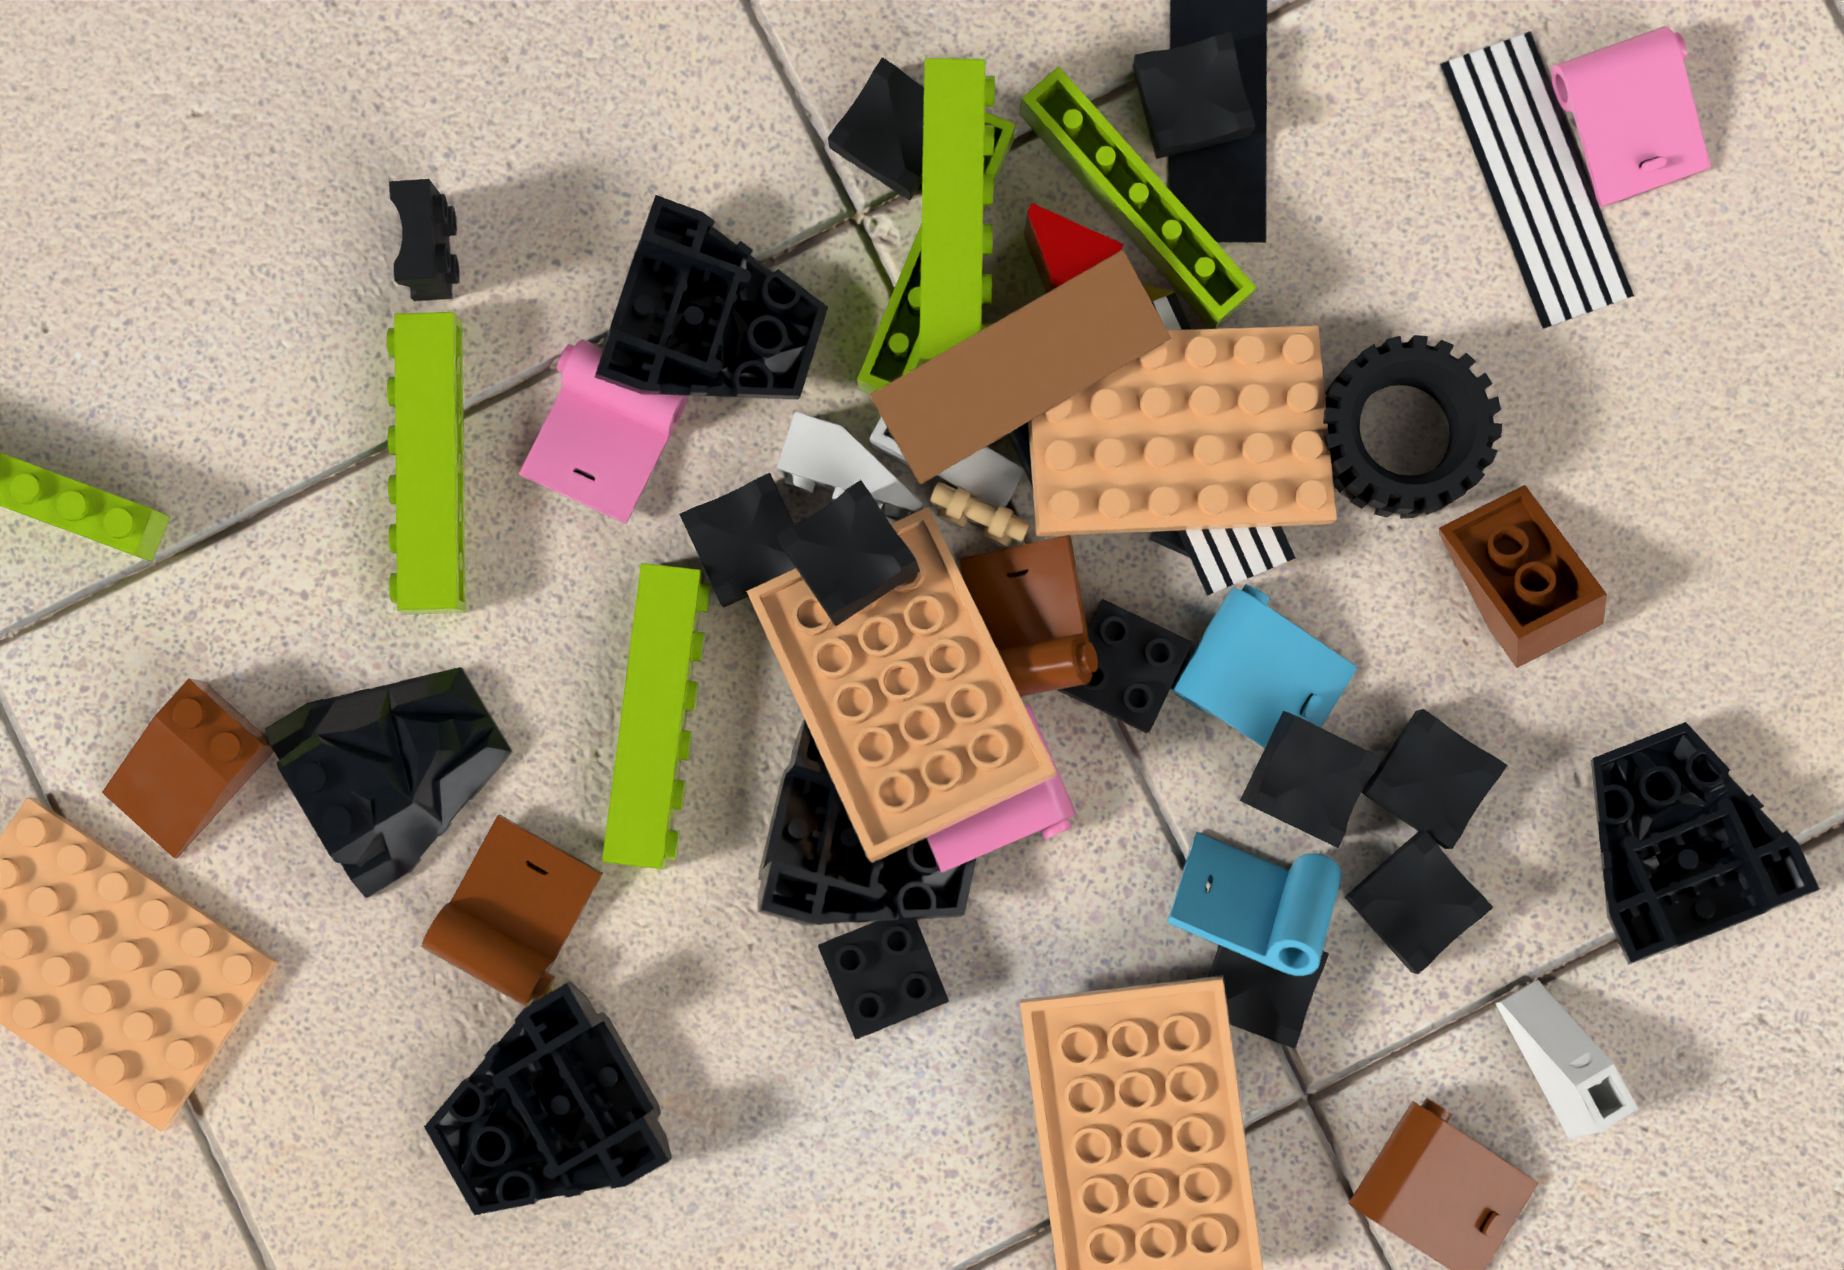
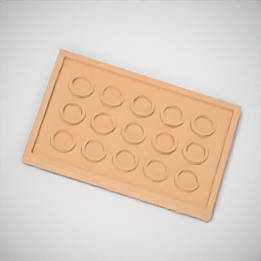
[1028,326,1337,536]
[746,507,1057,863]
[0,798,279,1132]
[1020,976,1264,1270]

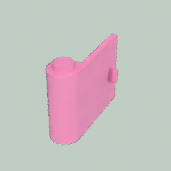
[1551,26,1711,207]
[519,339,689,525]
[926,704,1077,873]

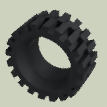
[1323,335,1502,519]

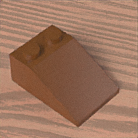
[1439,485,1607,668]
[102,678,274,859]

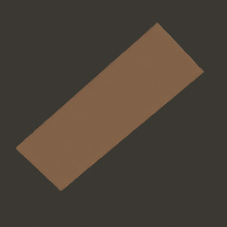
[869,250,1172,484]

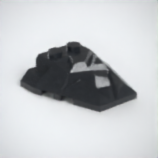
[594,195,828,399]
[265,667,513,898]
[757,719,976,926]
[1591,722,1820,965]
[424,981,672,1215]

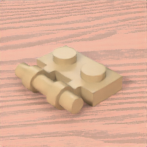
[930,482,1031,548]

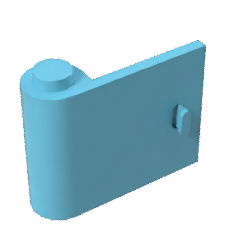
[1170,584,1358,749]
[1167,832,1342,976]

